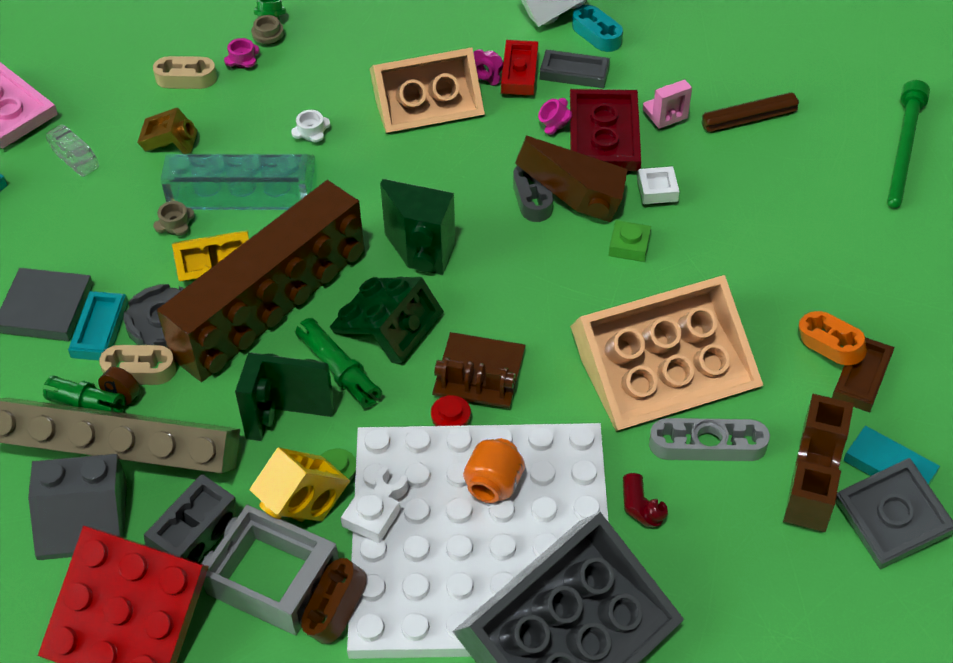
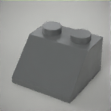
[28,454,127,560]

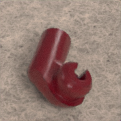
[623,473,668,527]

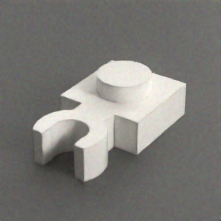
[341,466,408,543]

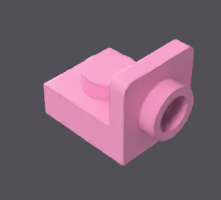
[643,79,692,129]

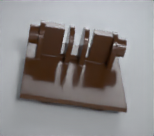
[432,332,526,408]

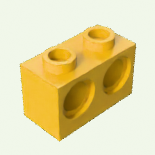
[172,230,250,281]
[249,447,350,522]

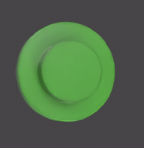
[320,448,356,483]

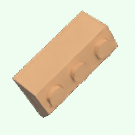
[370,47,485,133]

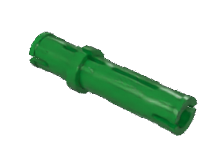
[295,318,382,408]

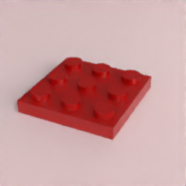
[37,525,209,663]

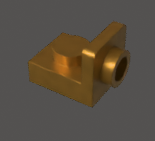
[137,107,197,155]

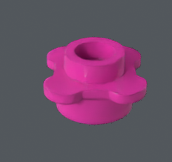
[224,38,260,68]
[473,49,503,85]
[538,98,572,135]

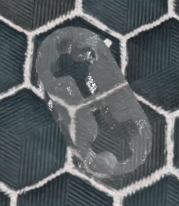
[46,124,99,177]

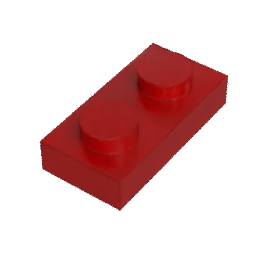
[501,40,538,95]

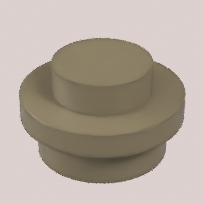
[251,15,284,44]

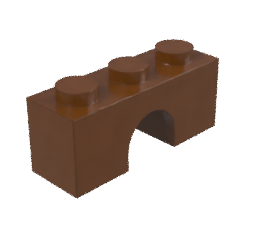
[783,394,854,532]

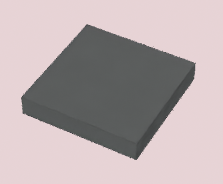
[0,268,93,341]
[836,458,953,570]

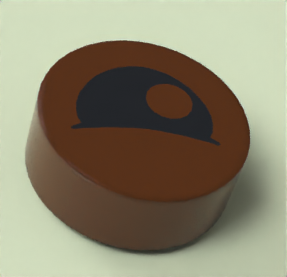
[98,367,140,406]

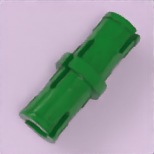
[43,375,126,413]

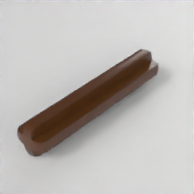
[702,92,799,132]

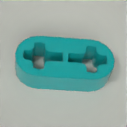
[572,5,623,52]

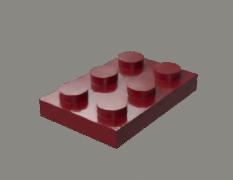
[570,89,641,171]

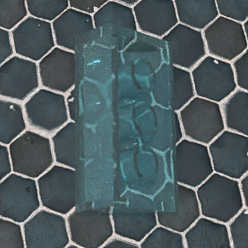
[161,154,315,210]

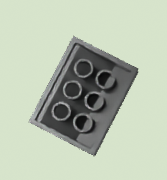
[452,512,684,663]

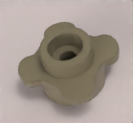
[153,201,195,236]

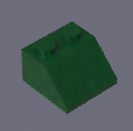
[380,179,456,275]

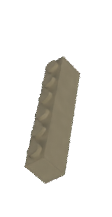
[0,398,240,473]

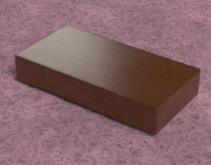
[832,337,895,413]

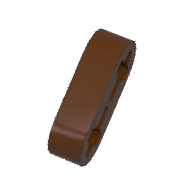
[301,558,366,644]

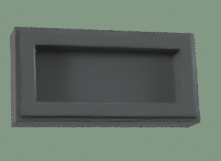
[539,50,610,88]

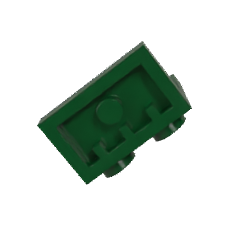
[330,276,444,363]
[235,352,335,441]

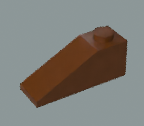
[515,135,628,222]

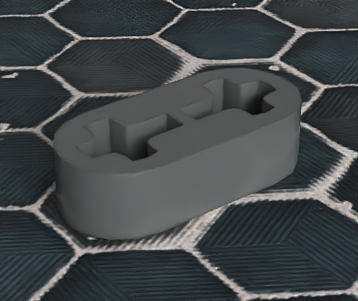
[513,166,553,222]

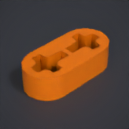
[799,311,867,365]

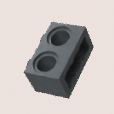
[144,474,236,562]

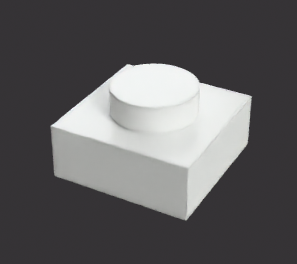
[637,166,680,204]

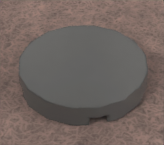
[123,284,184,348]

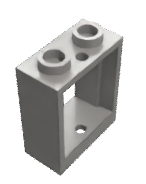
[202,504,339,636]

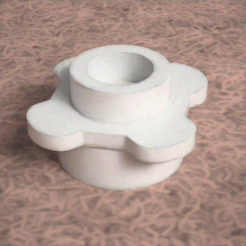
[291,110,330,142]

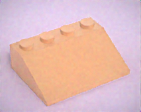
[570,275,764,431]

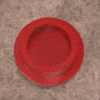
[431,395,471,426]

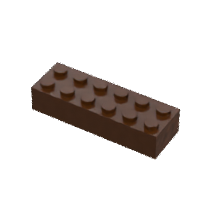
[157,180,365,383]

